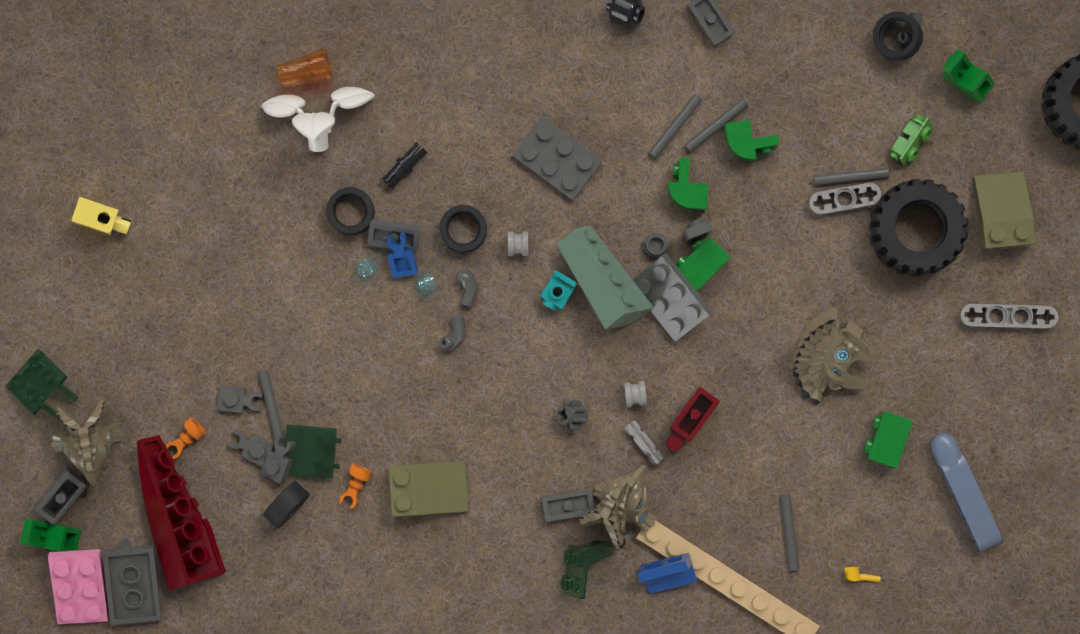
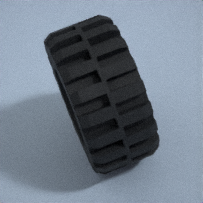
[1041,54,1080,149]
[868,179,969,277]

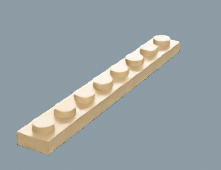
[636,520,820,634]

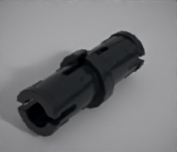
[382,142,427,189]

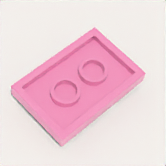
[48,549,109,624]

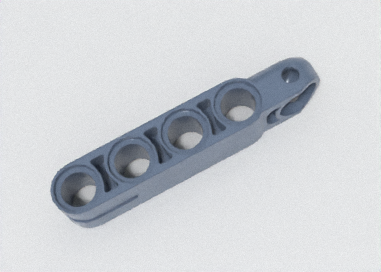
[930,433,1003,553]

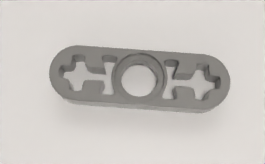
[808,183,881,215]

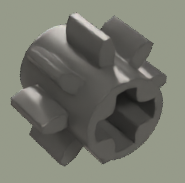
[557,400,588,430]

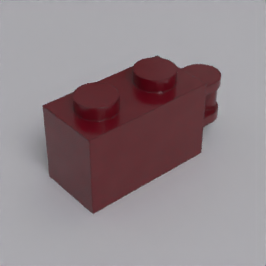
[666,386,720,451]

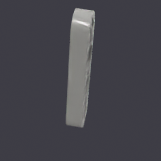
[959,304,1058,329]

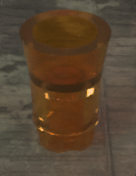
[277,47,333,88]

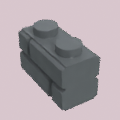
[35,465,87,525]

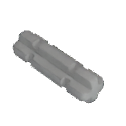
[625,421,664,466]

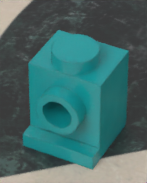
[540,270,577,311]

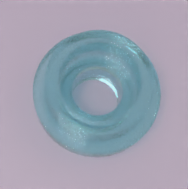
[354,257,378,278]
[416,271,436,296]

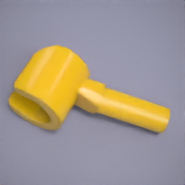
[844,566,880,582]

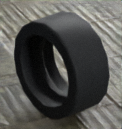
[873,12,923,61]
[326,187,375,236]
[440,205,487,253]
[263,481,310,529]

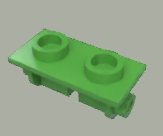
[889,114,933,167]

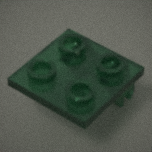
[5,348,79,420]
[285,424,342,479]
[560,540,613,599]

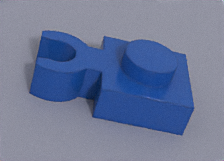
[387,232,419,278]

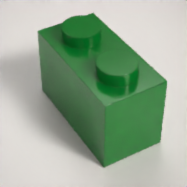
[675,236,730,291]
[863,411,913,469]

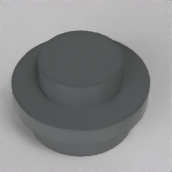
[643,233,669,258]

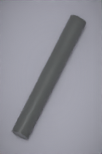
[648,94,702,158]
[684,98,748,153]
[813,168,889,186]
[258,371,286,444]
[780,494,799,571]

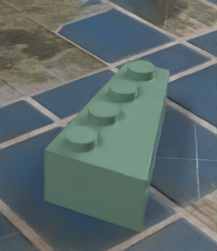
[557,226,654,329]

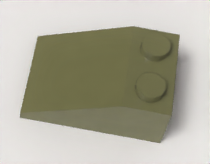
[973,171,1036,250]
[389,461,469,517]

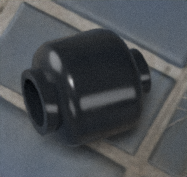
[606,0,645,28]

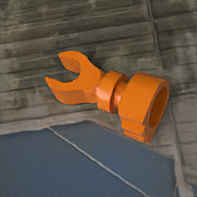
[166,417,206,459]
[339,463,373,509]

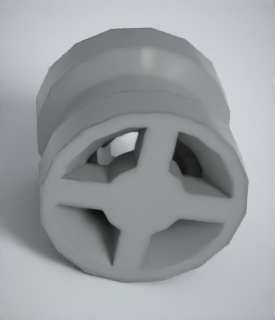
[508,231,528,256]
[624,381,647,408]

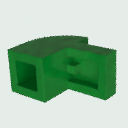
[942,49,995,104]
[723,120,780,162]
[667,157,708,212]
[20,519,82,552]

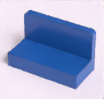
[637,553,697,594]

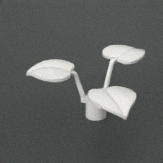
[261,87,375,152]

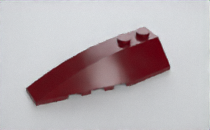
[136,435,226,591]

